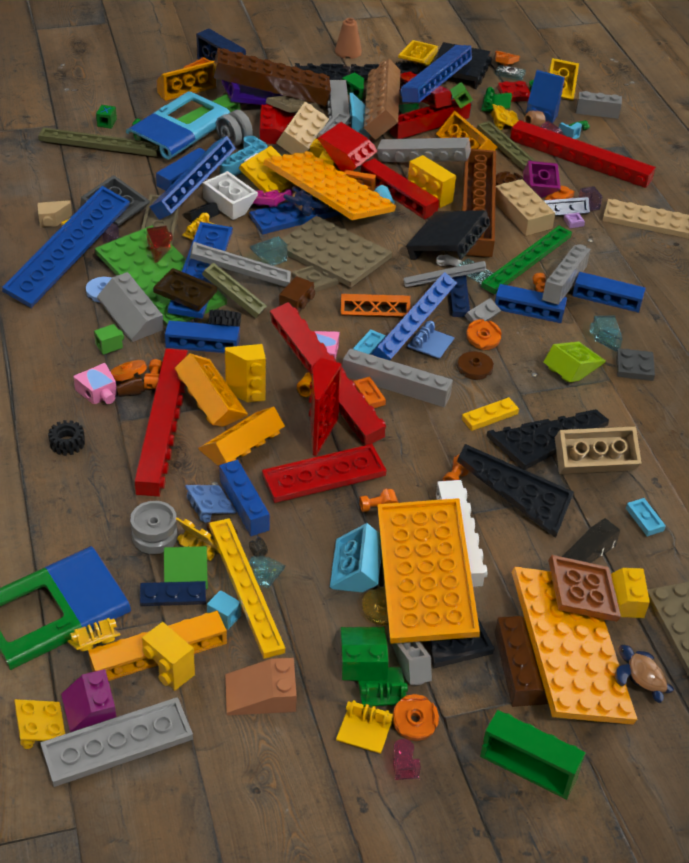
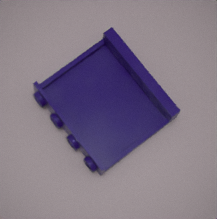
[221,80,284,105]

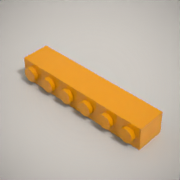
[88,610,227,681]

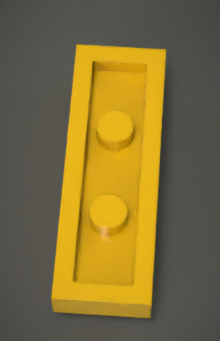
[461,397,519,431]

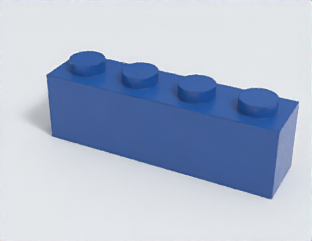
[156,148,205,191]
[573,272,646,313]
[495,284,567,323]
[165,320,240,353]
[219,460,270,536]

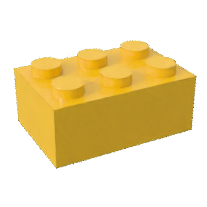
[408,155,456,208]

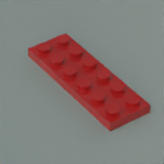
[262,444,387,503]

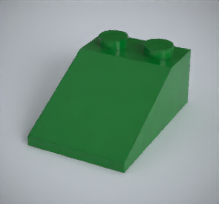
[341,627,389,680]

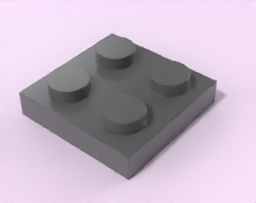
[616,348,655,381]

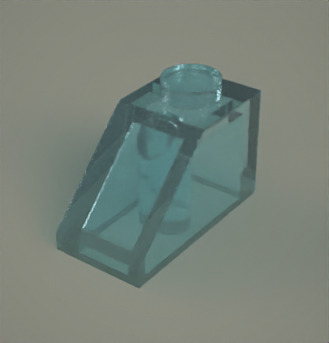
[590,315,623,352]

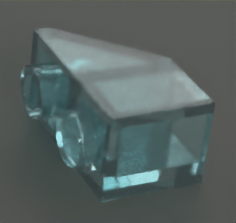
[250,236,287,266]

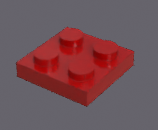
[497,81,530,102]

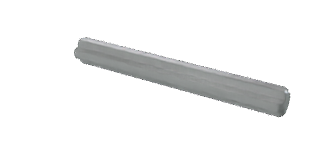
[403,261,486,287]

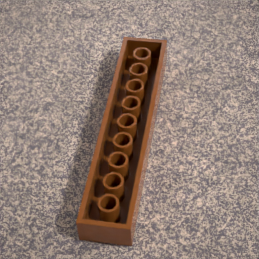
[462,149,496,257]

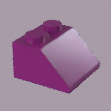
[523,161,561,198]
[61,669,116,732]

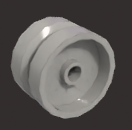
[216,110,253,147]
[130,501,178,554]

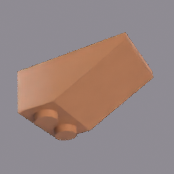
[225,658,297,715]

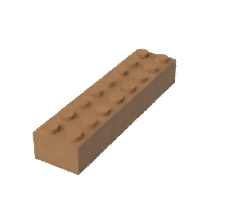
[363,58,400,140]

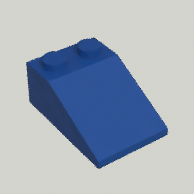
[526,70,565,123]

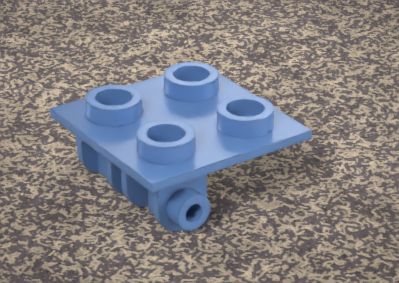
[408,320,455,359]
[185,485,236,523]

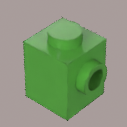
[450,82,473,108]
[94,324,124,355]

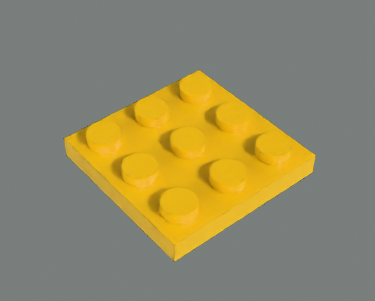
[239,146,295,193]

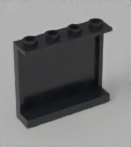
[432,42,492,90]
[406,210,490,260]

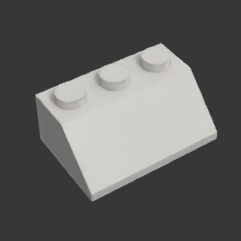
[203,171,258,220]

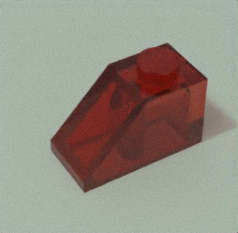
[146,226,173,263]

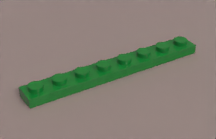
[481,226,572,294]

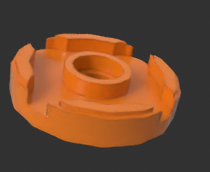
[466,319,502,350]
[110,360,147,381]
[392,694,439,741]

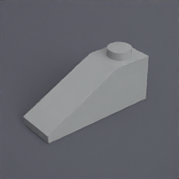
[389,634,432,685]

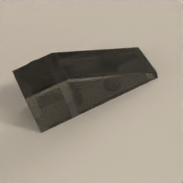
[562,518,620,563]

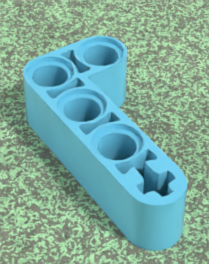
[219,136,267,176]

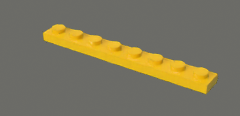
[209,518,285,659]

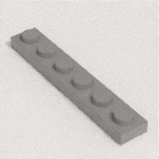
[190,242,291,287]

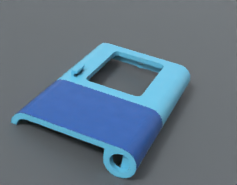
[126,91,230,160]

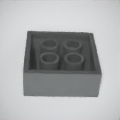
[80,175,150,226]

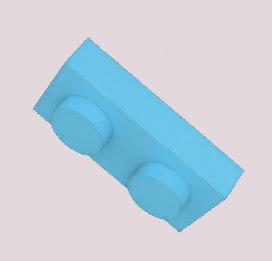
[353,329,386,355]
[626,498,666,536]

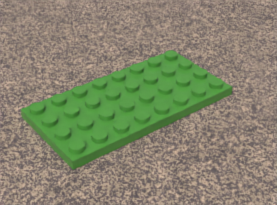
[95,226,227,328]

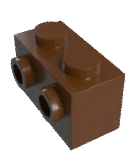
[279,276,315,312]

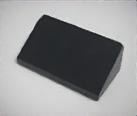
[182,202,220,223]

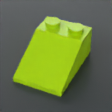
[543,341,606,383]

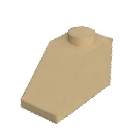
[38,200,72,228]

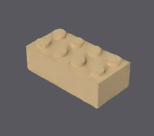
[276,102,329,154]
[495,179,555,236]
[555,426,642,474]

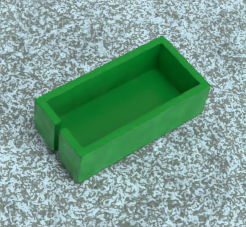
[480,710,586,800]

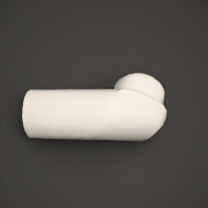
[436,255,462,267]

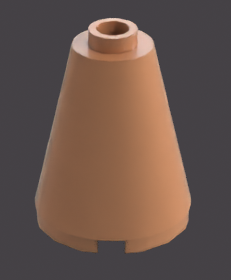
[335,18,362,59]

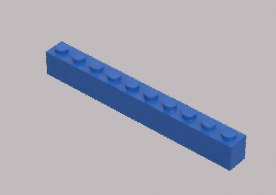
[400,45,472,103]

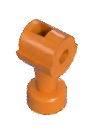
[532,273,546,293]
[144,359,162,389]
[443,454,469,481]
[359,488,399,512]

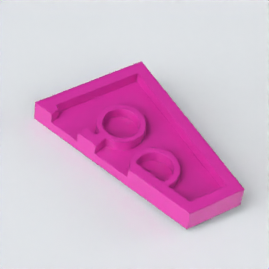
[253,190,293,207]

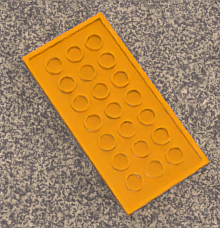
[264,151,396,220]
[378,498,480,644]
[512,567,638,725]

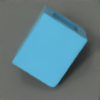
[558,122,582,139]
[207,591,241,630]

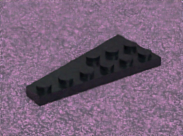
[295,63,379,80]
[487,409,609,470]
[457,444,574,538]
[430,616,495,669]

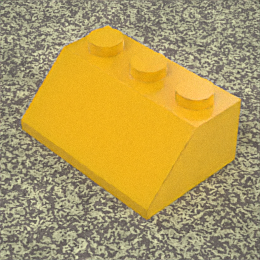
[225,344,266,402]

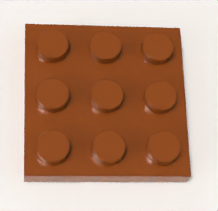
[548,555,621,622]

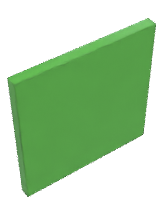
[164,546,208,589]

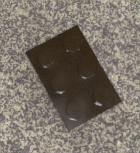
[153,268,217,311]

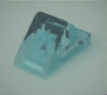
[249,556,286,588]

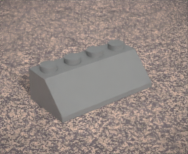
[97,272,163,342]

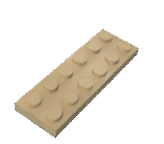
[603,199,689,239]

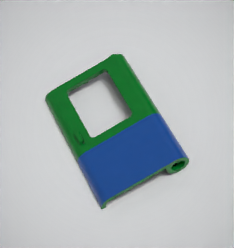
[0,546,131,670]

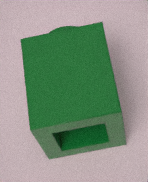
[96,105,117,129]

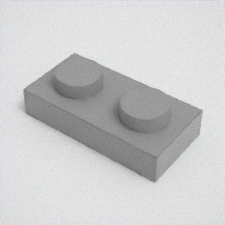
[465,298,501,323]

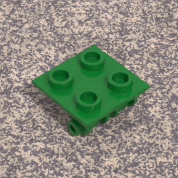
[482,87,512,112]
[358,667,408,707]

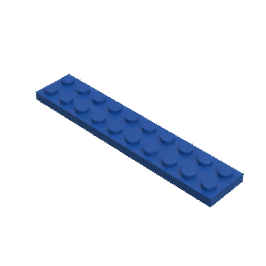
[2,186,130,308]

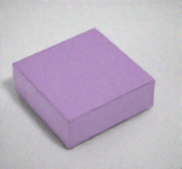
[563,213,585,228]

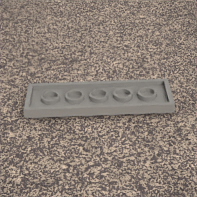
[40,697,193,787]

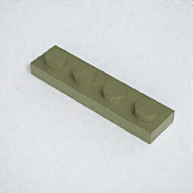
[202,262,267,318]

